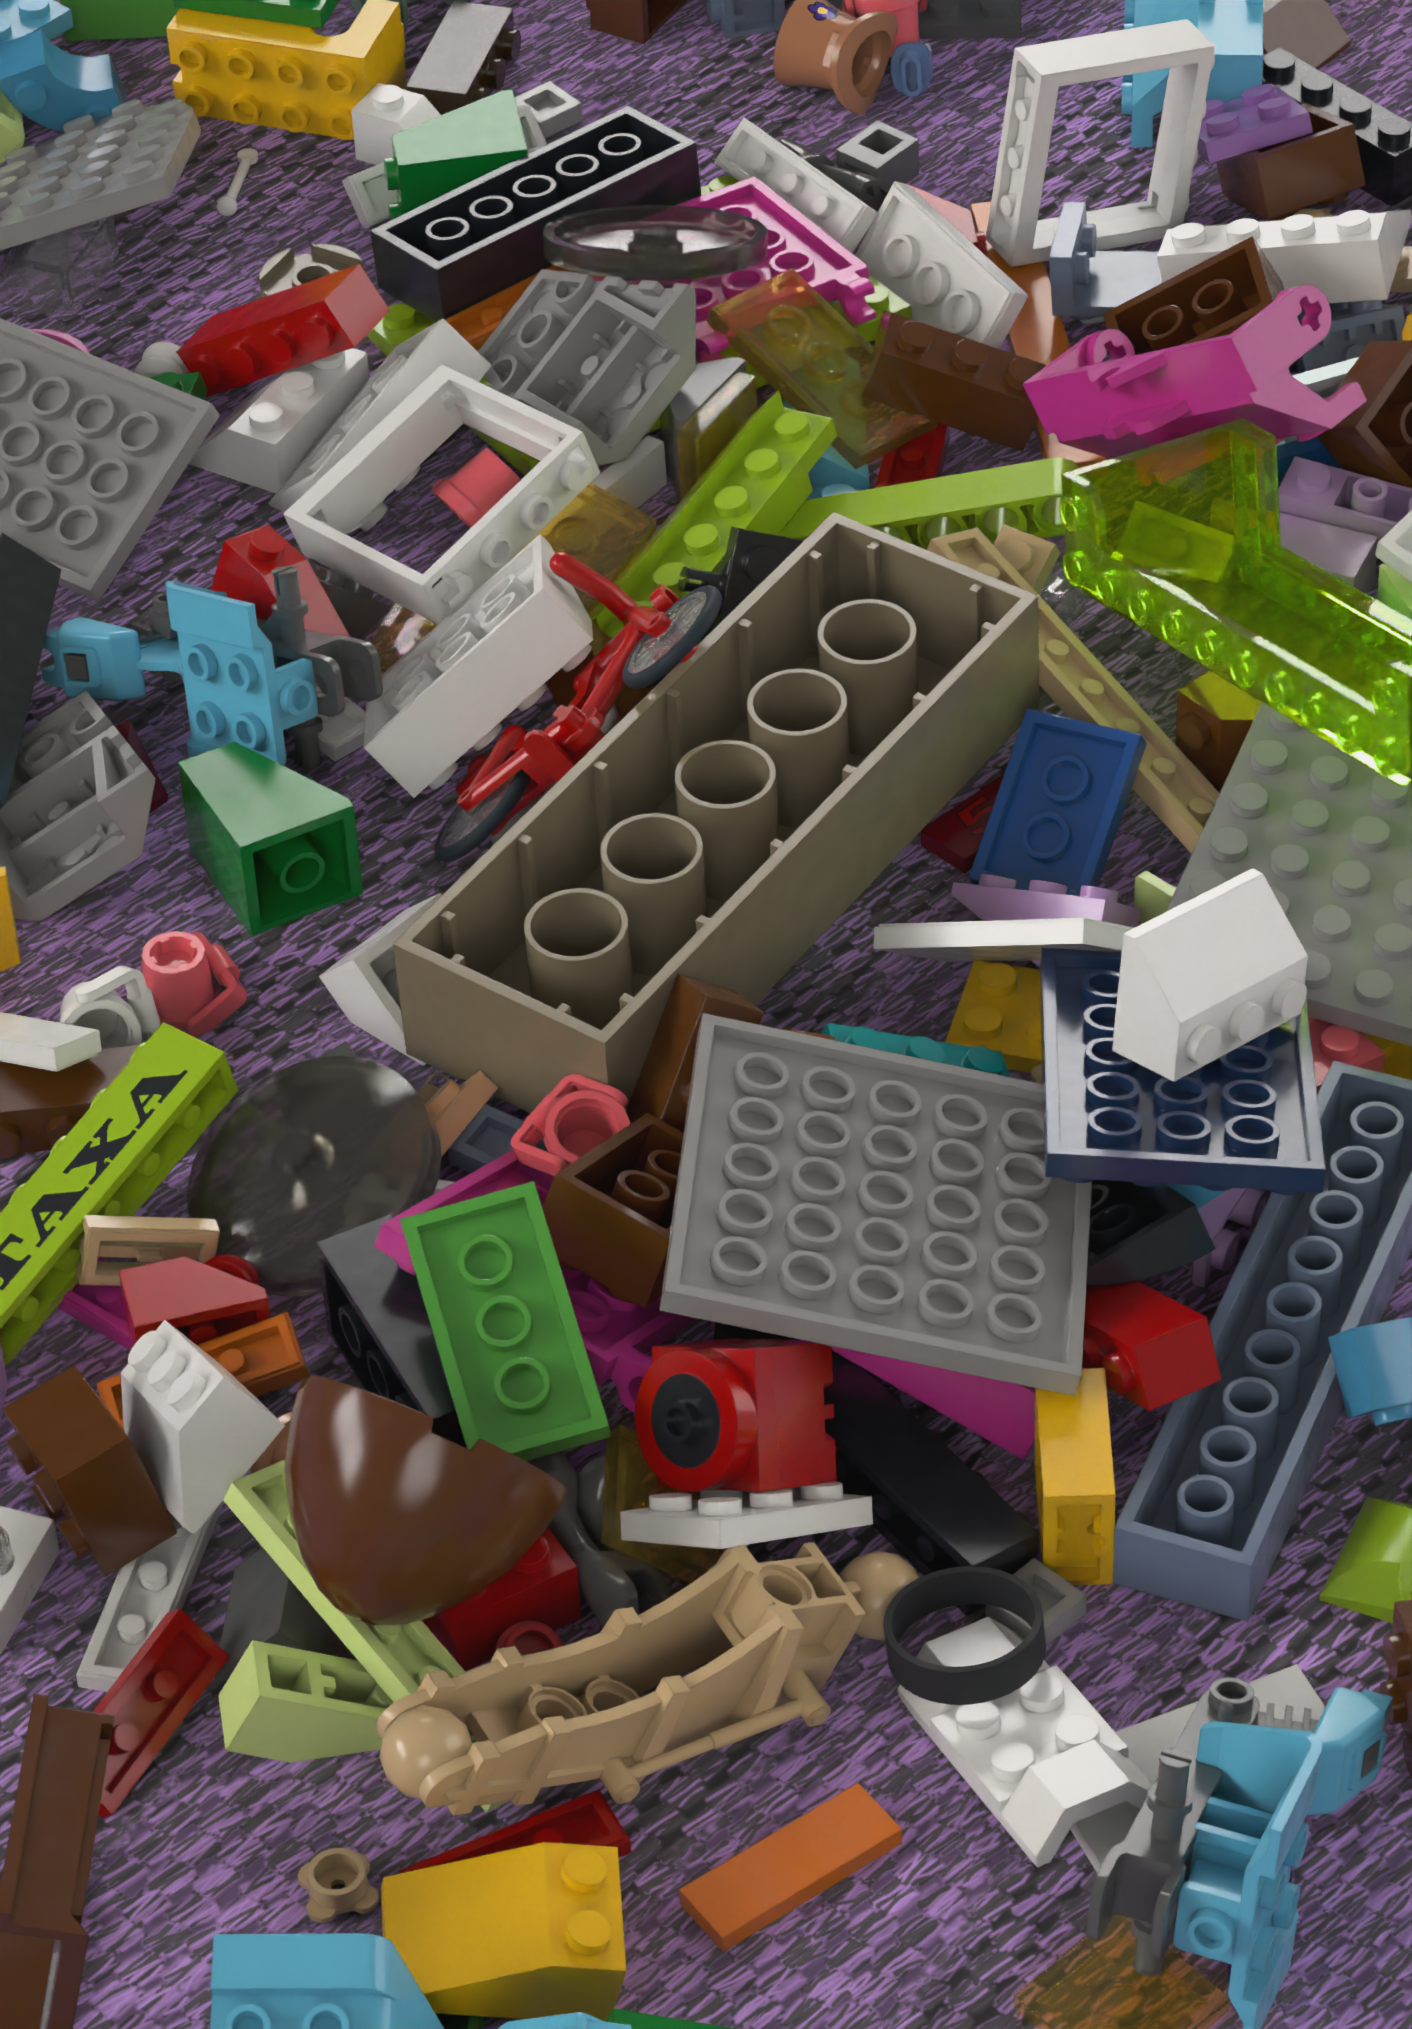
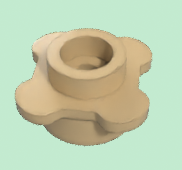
[298,1848,379,1923]

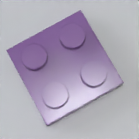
[1197,84,1313,163]

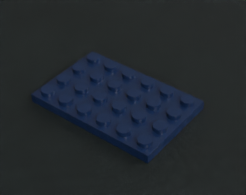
[1040,948,1325,1195]

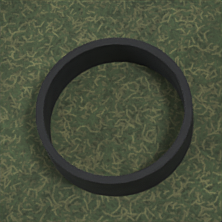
[883,1566,1046,1705]

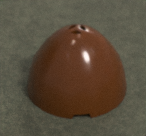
[284,1375,568,1625]

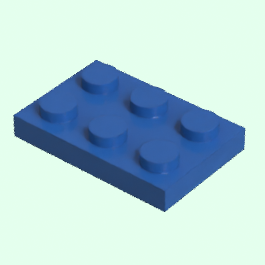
[968,709,1147,896]

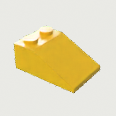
[381,1842,627,2021]

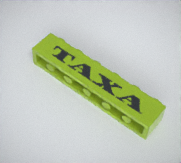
[0,1022,238,1366]

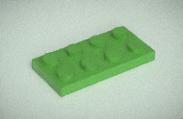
[400,1181,611,1461]

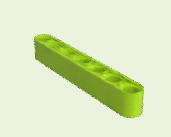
[779,458,1085,550]

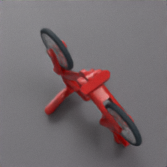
[434,552,722,862]

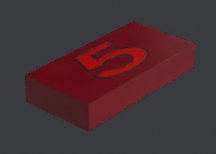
[921,774,1004,874]

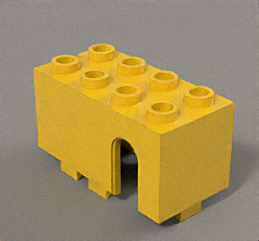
[166,0,407,140]

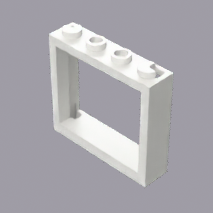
[986,19,1215,267]
[283,364,600,624]

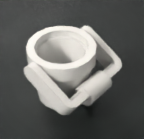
[59,965,161,1048]

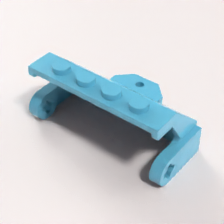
[1121,0,1263,147]

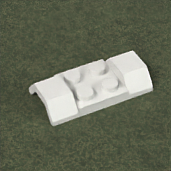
[897,1617,1152,1868]

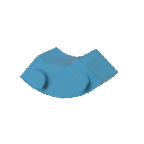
[0,30,128,133]
[1328,1317,1412,1426]

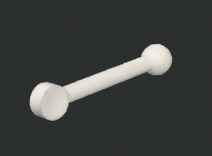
[216,148,258,216]

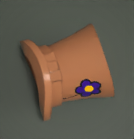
[773,0,898,115]

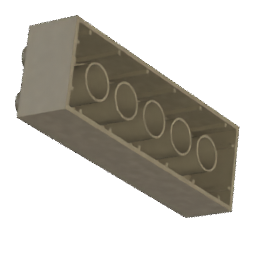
[393,512,1039,1113]

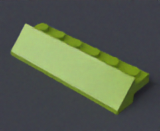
[589,390,837,664]

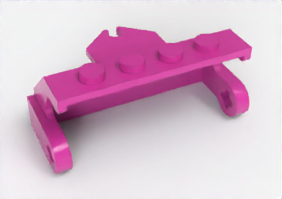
[1022,284,1367,485]

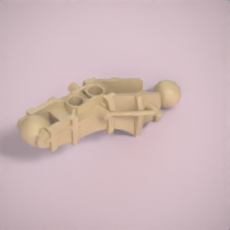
[376,1542,919,1816]

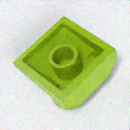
[1319,1496,1412,1623]

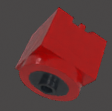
[635,1338,837,1492]

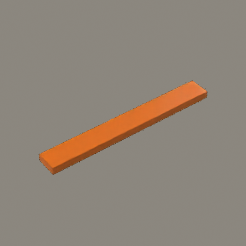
[970,201,1106,476]

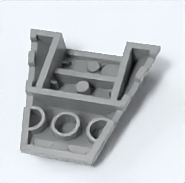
[478,269,696,466]
[0,691,156,922]

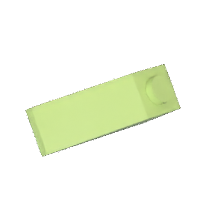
[218,1640,394,1763]

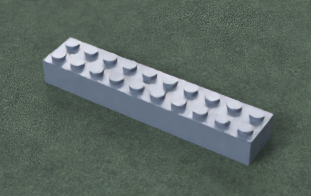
[1113,1061,1412,1622]

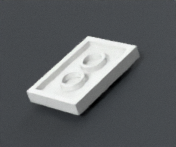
[620,1482,873,1549]

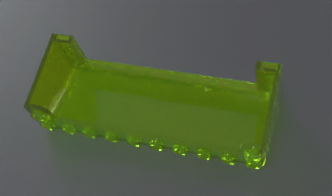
[1059,418,1412,785]

